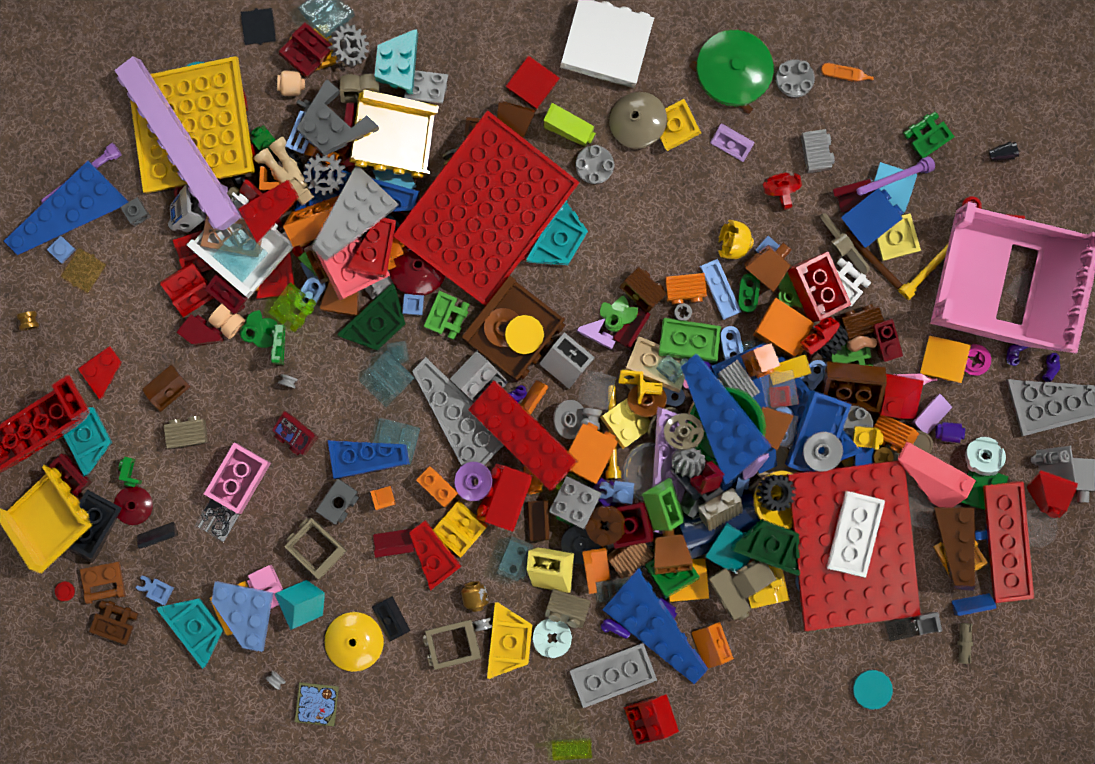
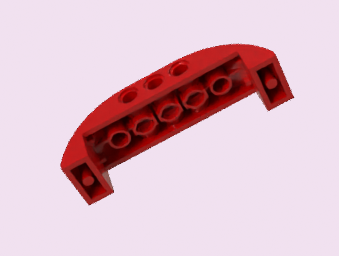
[0,375,90,473]

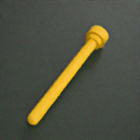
[898,244,948,300]
[605,385,621,479]

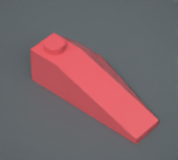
[898,442,976,508]

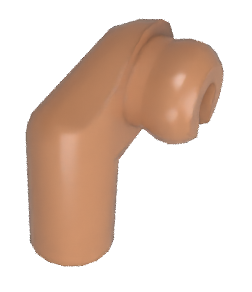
[846,336,877,352]

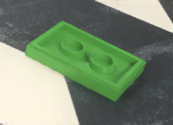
[658,318,721,364]

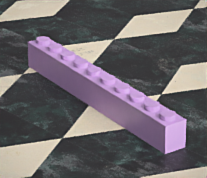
[115,56,242,231]

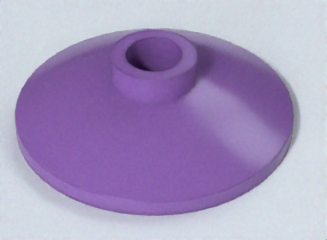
[455,462,492,501]

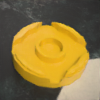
[505,315,544,355]

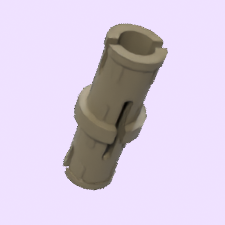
[957,623,973,664]

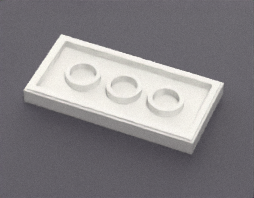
[826,491,885,577]

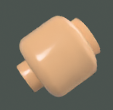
[277,71,305,97]

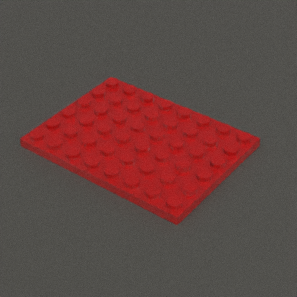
[393,110,580,307]
[787,460,921,631]

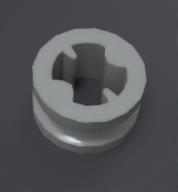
[674,303,692,321]
[278,374,298,388]
[473,618,492,631]
[266,671,286,690]

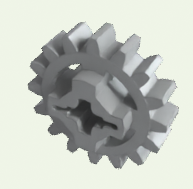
[328,24,369,67]
[303,153,347,196]

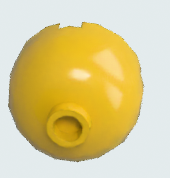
[718,219,754,259]

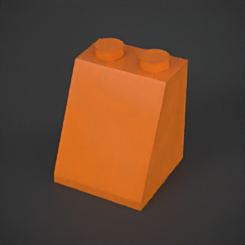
[753,298,815,358]
[568,422,618,485]

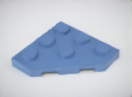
[212,581,273,652]

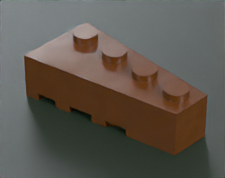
[933,507,975,591]

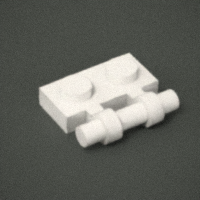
[836,257,871,307]

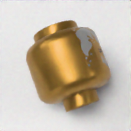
[461,581,489,612]

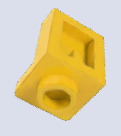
[852,426,883,450]

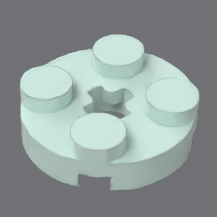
[965,437,1006,476]
[533,619,572,658]

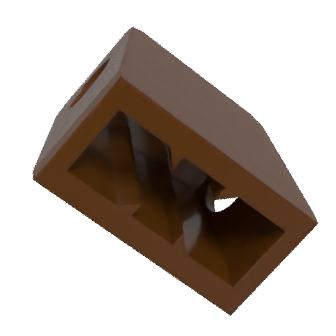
[497,100,536,138]

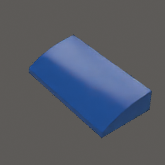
[785,390,852,472]

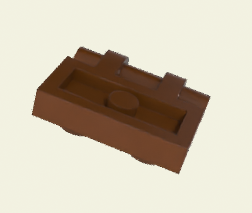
[89,600,139,645]

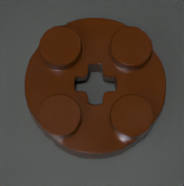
[585,506,625,546]

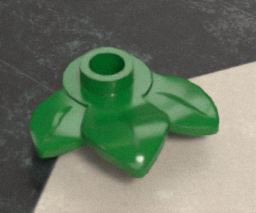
[240,310,277,348]

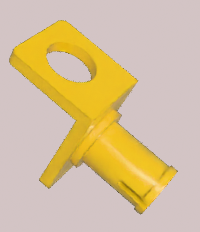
[618,370,662,404]

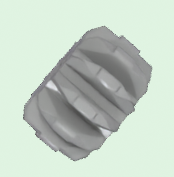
[671,448,705,479]

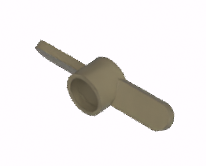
[820,213,870,274]

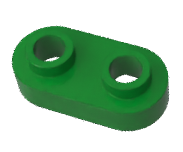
[738,273,760,313]

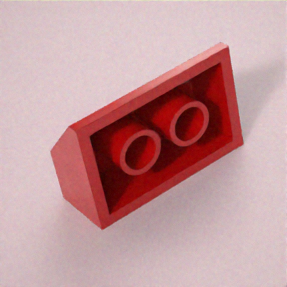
[787,251,852,322]
[476,463,533,532]

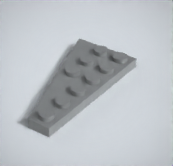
[312,166,399,261]
[412,357,504,466]
[1006,379,1095,436]

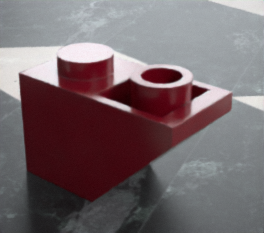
[176,314,224,346]
[873,319,903,362]

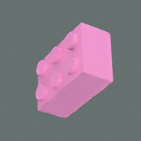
[204,443,271,514]

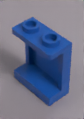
[841,188,904,248]

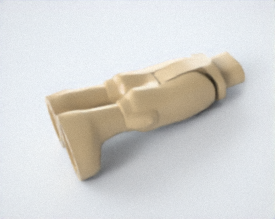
[253,137,314,206]

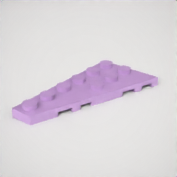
[652,407,688,534]

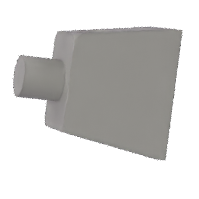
[1073,458,1095,503]

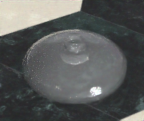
[622,442,655,501]

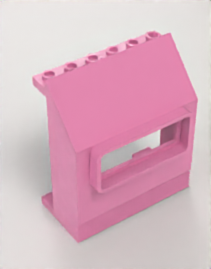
[930,202,1095,353]

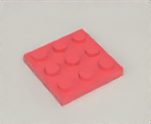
[316,231,390,300]

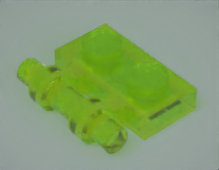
[268,283,316,332]

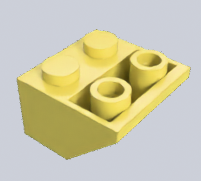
[527,547,574,593]

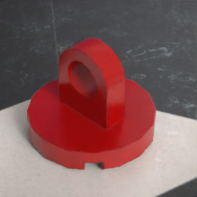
[763,173,802,210]

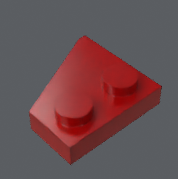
[78,346,122,400]

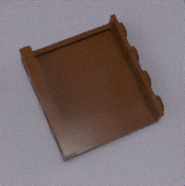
[462,276,566,381]

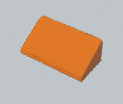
[520,380,548,415]

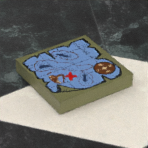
[295,682,339,726]

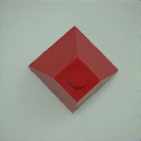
[879,373,924,419]
[1027,470,1078,518]

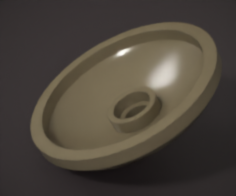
[609,92,667,149]

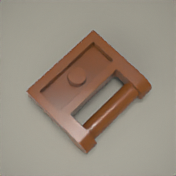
[80,562,126,604]

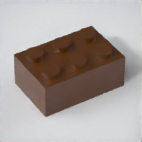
[820,361,887,412]

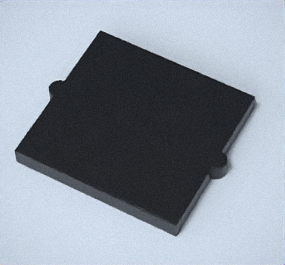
[241,8,276,45]

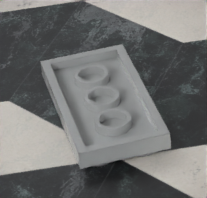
[569,643,657,708]

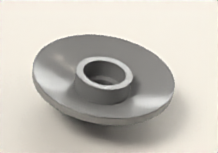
[553,400,584,439]
[803,432,843,471]

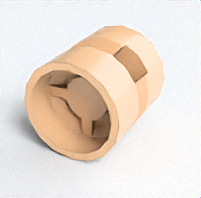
[208,304,246,339]

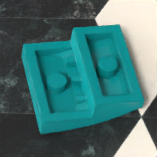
[706,523,751,574]

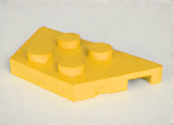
[487,602,532,679]

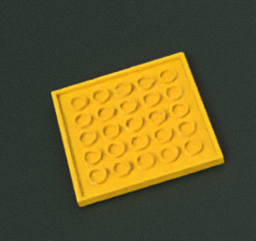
[130,56,255,194]

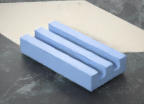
[286,110,309,155]

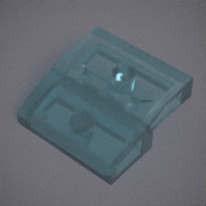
[298,0,354,38]
[213,227,268,282]
[359,351,414,407]
[373,418,420,466]

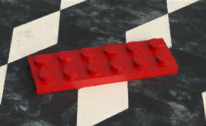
[468,381,578,490]
[983,481,1034,603]

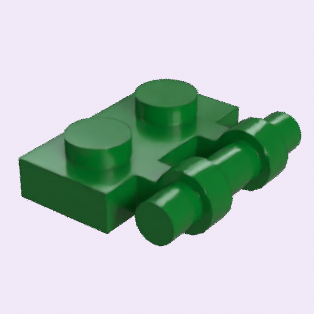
[903,111,954,159]

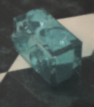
[497,536,534,582]

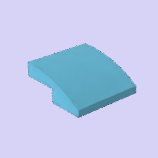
[874,162,917,214]

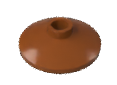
[484,308,519,347]
[627,385,667,417]

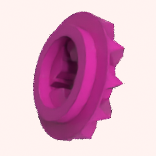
[965,344,991,376]

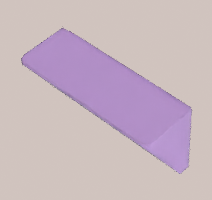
[710,123,755,162]
[912,394,952,434]

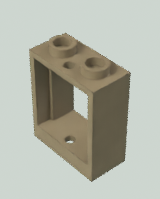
[284,518,348,579]
[707,568,751,621]
[423,619,481,670]

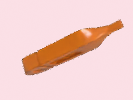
[821,63,874,82]

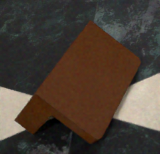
[142,365,190,412]
[528,500,550,541]

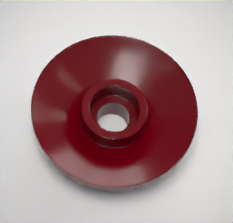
[114,486,153,525]

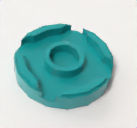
[853,670,893,710]

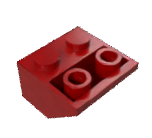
[624,694,679,745]

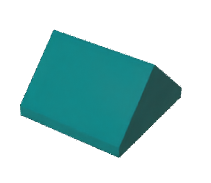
[275,580,325,630]

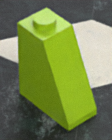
[544,103,596,147]

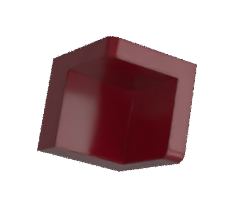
[690,461,724,495]

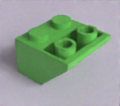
[642,478,683,531]

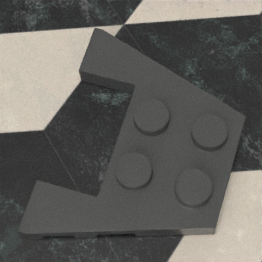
[297,79,380,156]

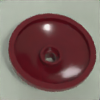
[389,245,446,296]

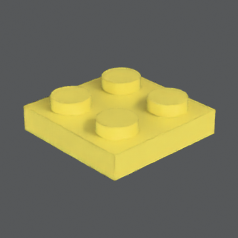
[876,213,921,261]
[600,398,651,449]

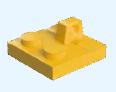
[660,99,701,151]
[748,564,789,609]

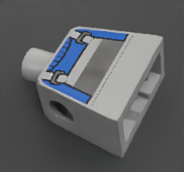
[168,184,205,232]

